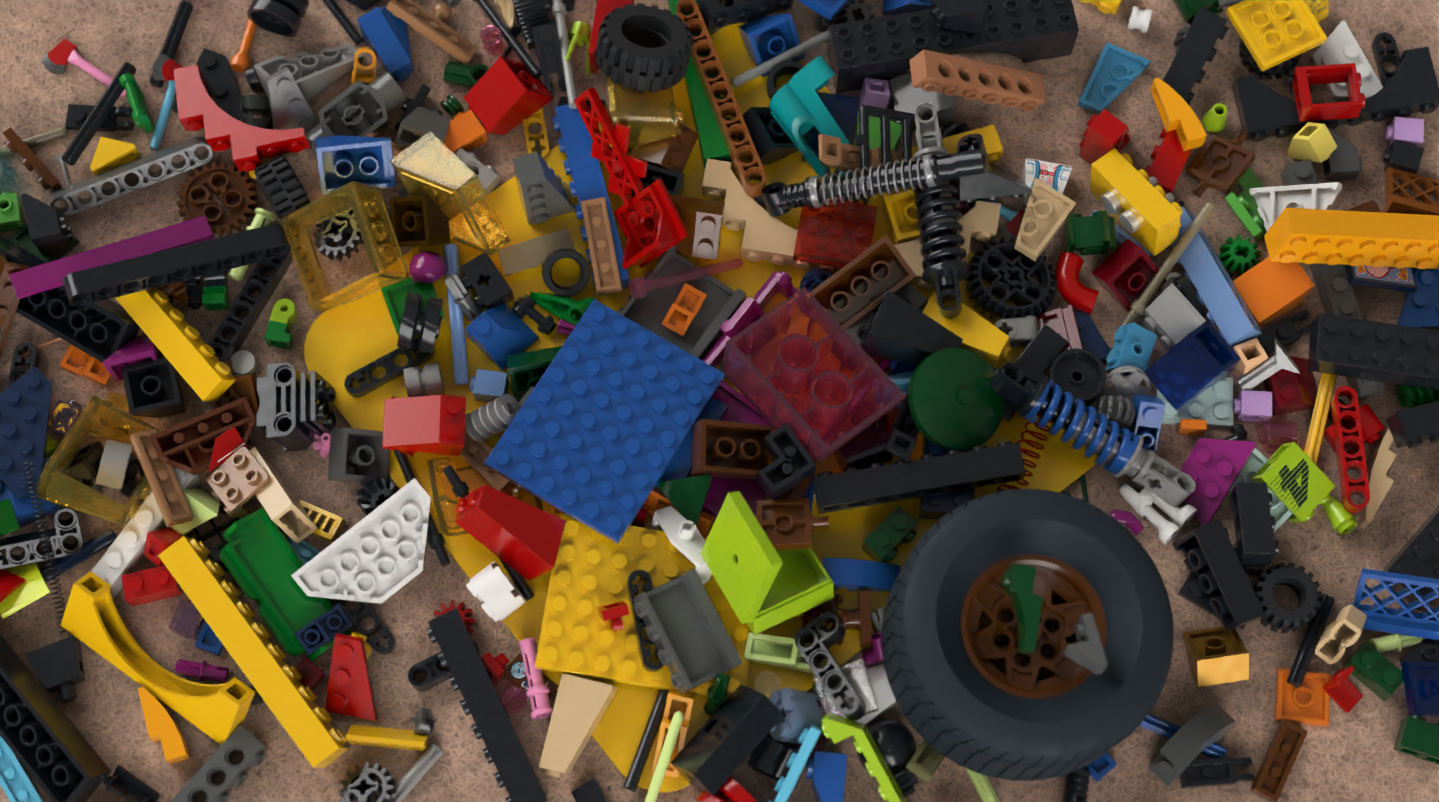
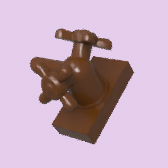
[820,591,872,648]

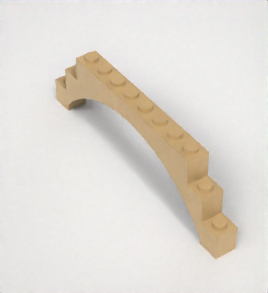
[702,159,1001,289]

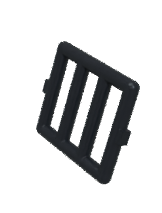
[856,105,931,174]

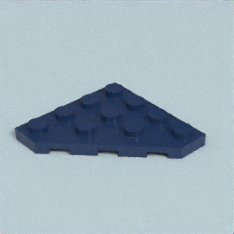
[0,366,53,502]

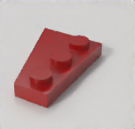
[325,633,377,721]

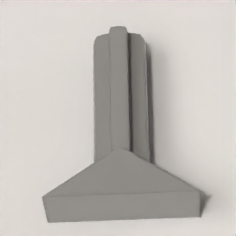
[1238,338,1300,390]

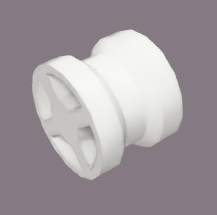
[1127,6,1152,33]

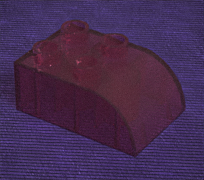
[721,287,906,461]

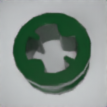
[440,94,464,118]

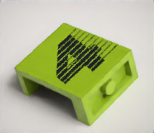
[1251,442,1335,523]

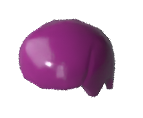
[409,251,447,283]

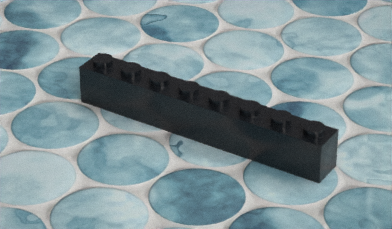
[813,441,1025,514]
[426,608,548,802]

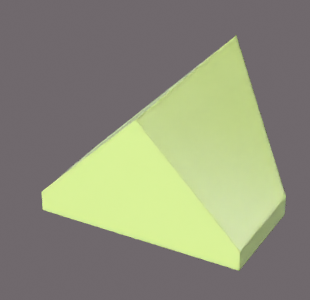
[165,488,220,536]

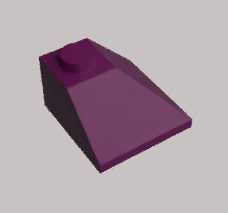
[103,334,163,382]

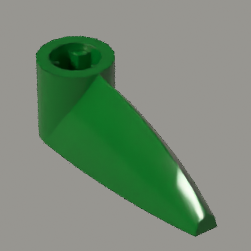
[530,292,596,326]

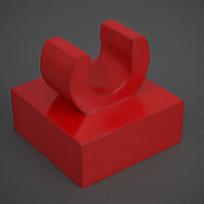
[597,601,629,631]
[481,652,509,686]

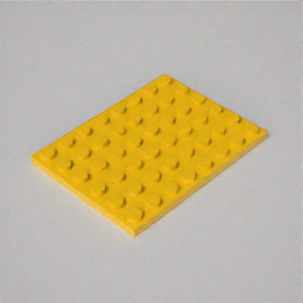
[535,514,752,699]

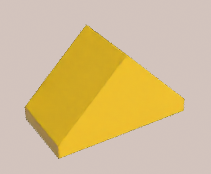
[90,137,141,175]

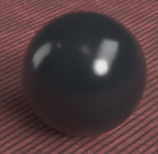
[857,718,916,771]

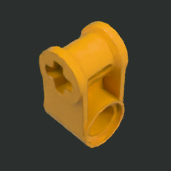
[351,46,377,85]

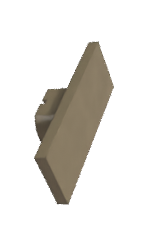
[497,228,576,276]

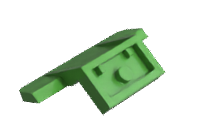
[1225,168,1267,241]

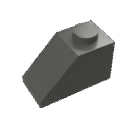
[1323,127,1363,181]

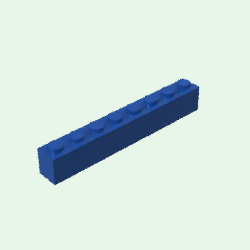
[552,104,630,289]

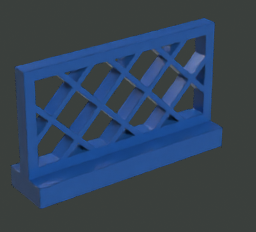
[1350,568,1439,640]

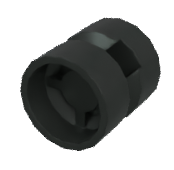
[240,95,272,129]

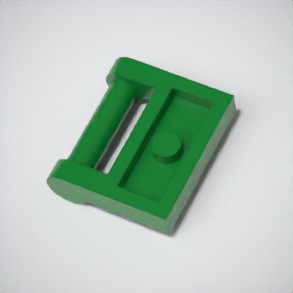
[119,73,155,134]

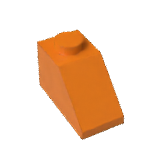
[442,109,488,164]

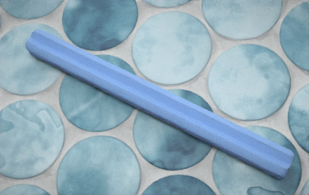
[444,243,469,386]

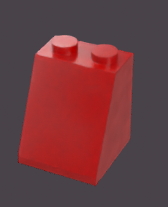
[464,56,554,135]

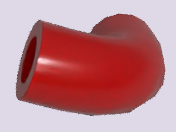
[1054,252,1099,315]

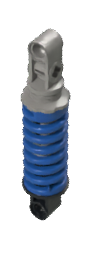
[990,362,1196,506]

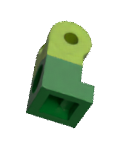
[264,298,298,350]

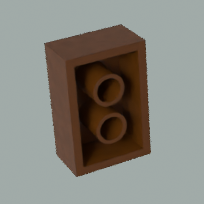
[691,419,776,481]

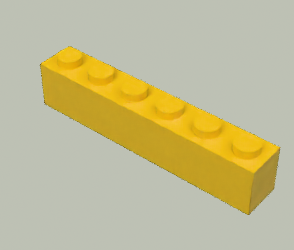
[115,287,236,401]

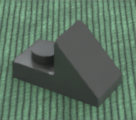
[1063,613,1108,674]

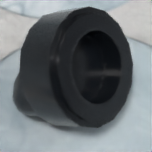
[244,67,263,92]

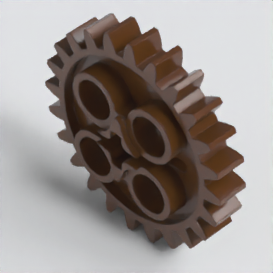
[176,161,258,237]

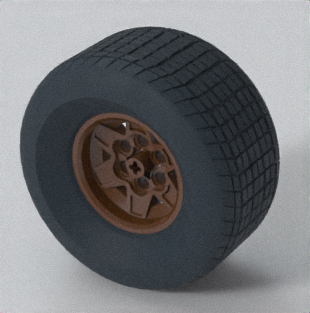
[882,489,1174,781]

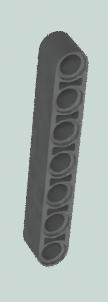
[49,136,213,217]

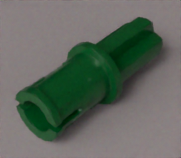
[704,672,730,716]

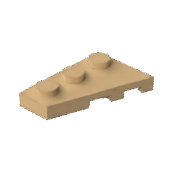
[1014,178,1077,261]

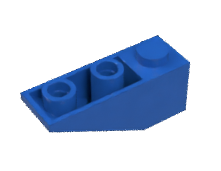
[1128,393,1165,454]

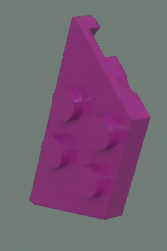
[1180,438,1257,526]

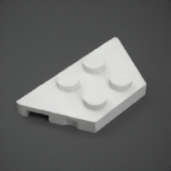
[1311,20,1383,100]
[1249,182,1343,231]

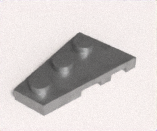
[265,67,319,133]

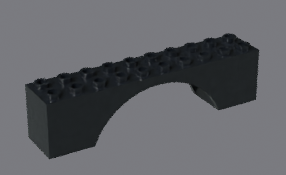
[827,0,1079,94]

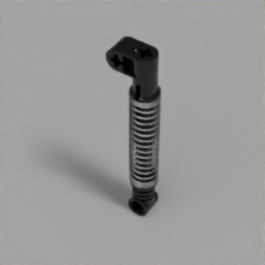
[762,134,988,216]

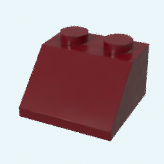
[1091,239,1167,313]
[1263,356,1318,416]

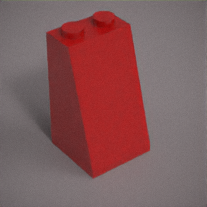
[455,484,566,581]

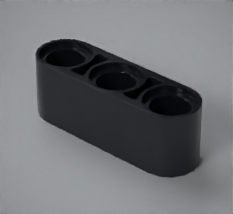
[408,641,481,691]

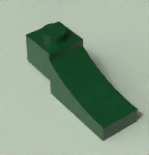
[1002,563,1043,655]

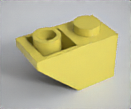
[1287,122,1338,163]

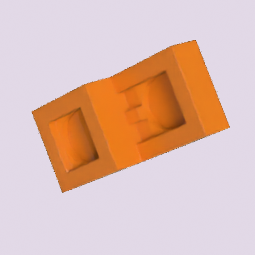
[661,283,707,337]
[59,344,111,386]

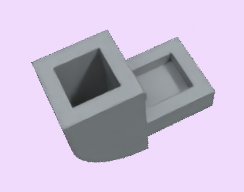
[95,439,133,489]

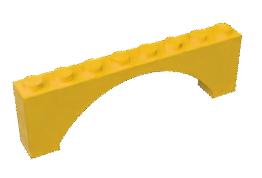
[60,571,255,745]

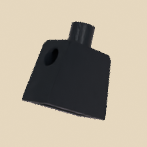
[25,635,85,703]

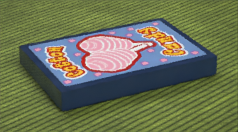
[1345,265,1418,293]

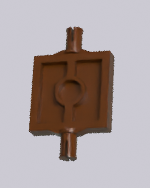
[1185,130,1255,198]
[211,360,260,446]
[755,498,829,550]

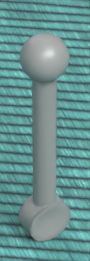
[56,154,71,186]

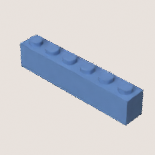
[1171,207,1262,347]

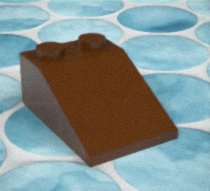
[652,194,725,260]

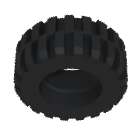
[595,4,693,92]

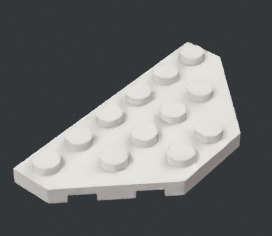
[291,478,431,604]

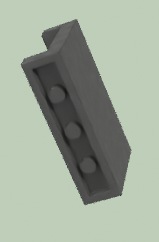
[634,568,743,694]

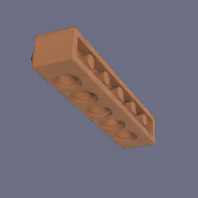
[909,50,1046,111]

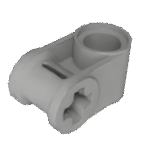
[995,316,1039,348]

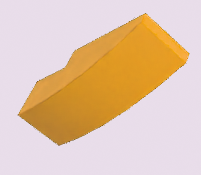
[1149,78,1207,151]
[138,687,191,764]
[652,689,696,778]

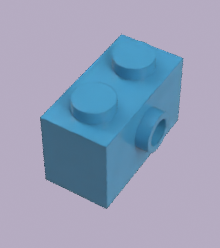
[1105,322,1157,380]

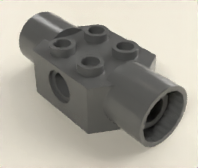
[307,71,408,156]

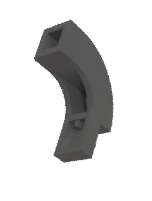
[1149,703,1236,786]

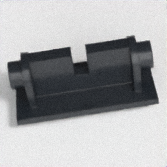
[103,764,160,802]

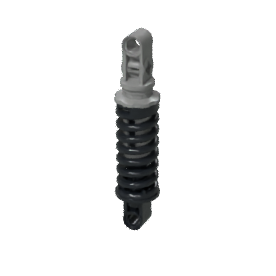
[913,102,970,319]

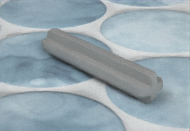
[391,744,443,802]

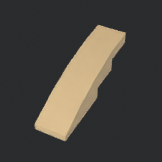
[1360,427,1397,529]

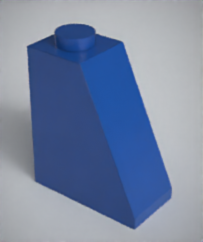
[357,7,414,82]

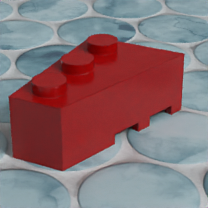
[1079,109,1131,165]

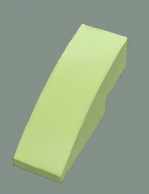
[744,633,828,674]

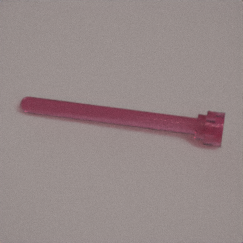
[629,258,743,299]

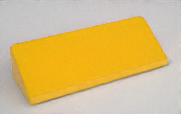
[345,724,429,751]

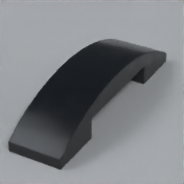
[885,389,919,462]

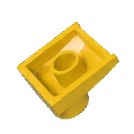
[883,189,920,244]

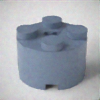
[770,688,823,745]

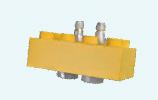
[1090,148,1183,256]

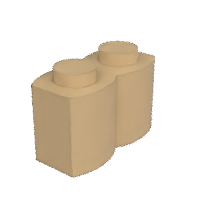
[1315,604,1367,664]

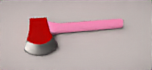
[42,38,127,98]

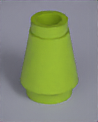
[1202,103,1227,133]
[1322,496,1358,535]

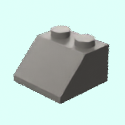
[1142,283,1206,354]

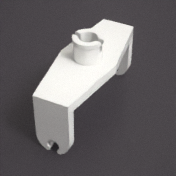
[650,506,712,585]

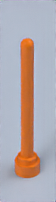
[230,19,257,73]

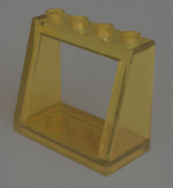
[390,131,511,255]
[281,181,410,312]
[35,395,161,526]

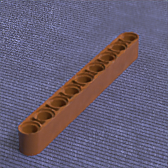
[676,0,766,197]

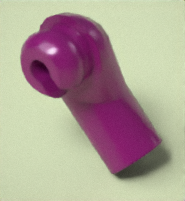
[1109,509,1145,536]
[862,632,883,665]

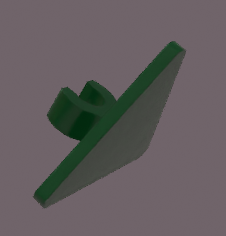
[658,474,713,526]

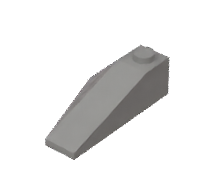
[254,44,363,101]

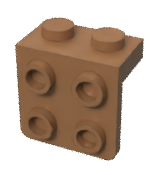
[205,447,270,519]

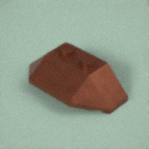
[149,397,256,475]

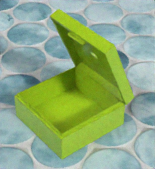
[700,491,834,635]

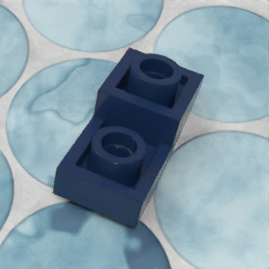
[294,604,354,655]

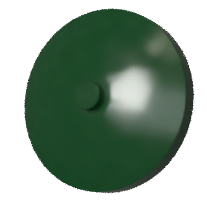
[908,348,1004,451]

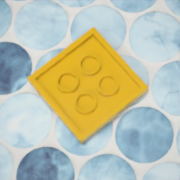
[1225,0,1328,72]

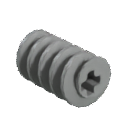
[465,394,520,442]

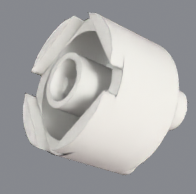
[466,561,526,622]

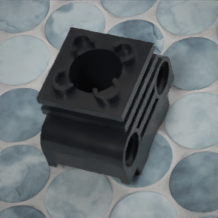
[256,363,336,452]

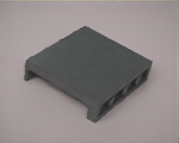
[617,246,746,360]

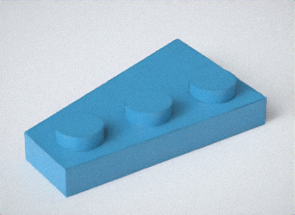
[1077,42,1151,115]

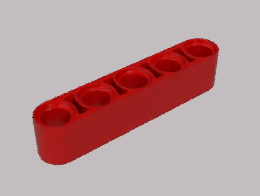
[1330,386,1370,514]

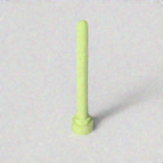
[645,711,684,802]

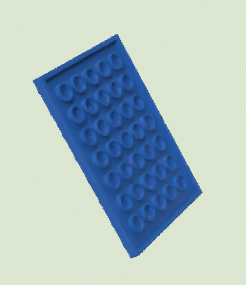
[484,299,725,544]

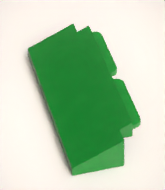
[220,507,352,662]

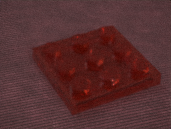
[793,199,877,268]

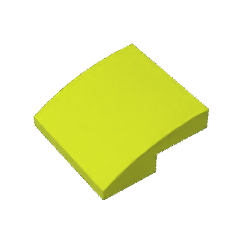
[0,562,50,619]

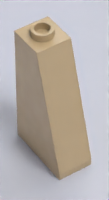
[250,447,317,544]
[539,673,617,778]

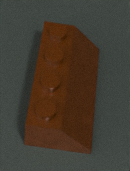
[805,235,916,337]

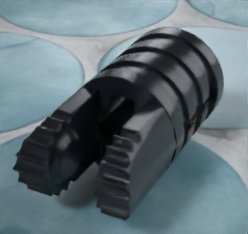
[1062,769,1091,802]

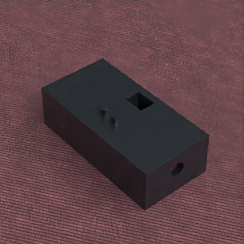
[670,684,784,795]

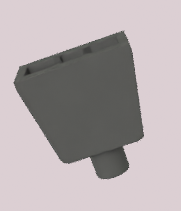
[395,107,450,160]

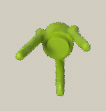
[565,21,592,77]

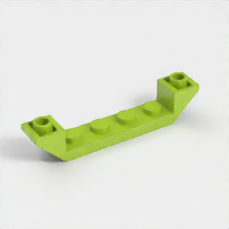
[821,712,907,802]

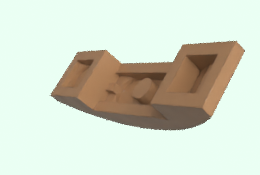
[818,134,897,174]

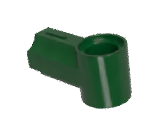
[443,61,489,89]

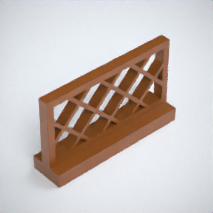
[1382,167,1439,216]

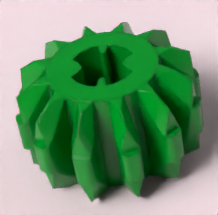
[1218,234,1261,276]

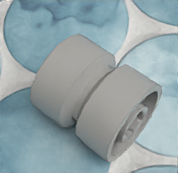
[403,362,445,397]

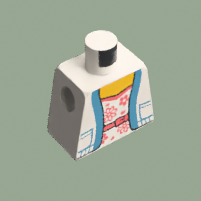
[1023,158,1072,204]

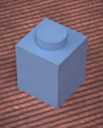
[470,369,509,402]

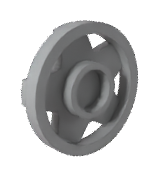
[1102,366,1150,402]

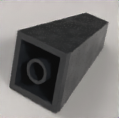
[856,290,963,365]

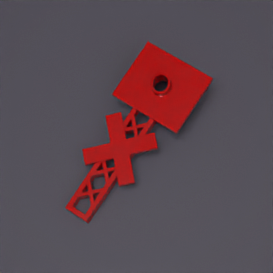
[574,88,689,269]

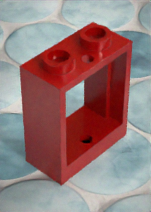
[1292,63,1365,122]

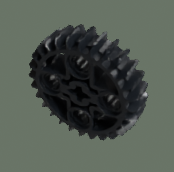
[965,237,1058,320]

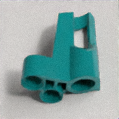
[769,55,853,178]

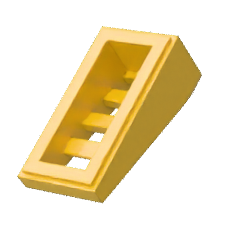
[299,500,346,544]

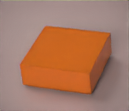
[1177,419,1207,436]

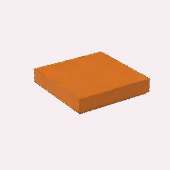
[1275,668,1330,727]

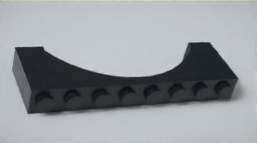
[1232,47,1439,142]

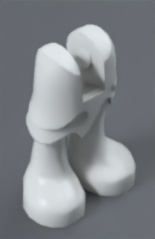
[1119,480,1197,545]

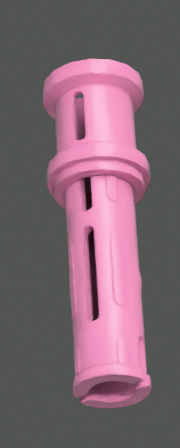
[519,638,553,719]

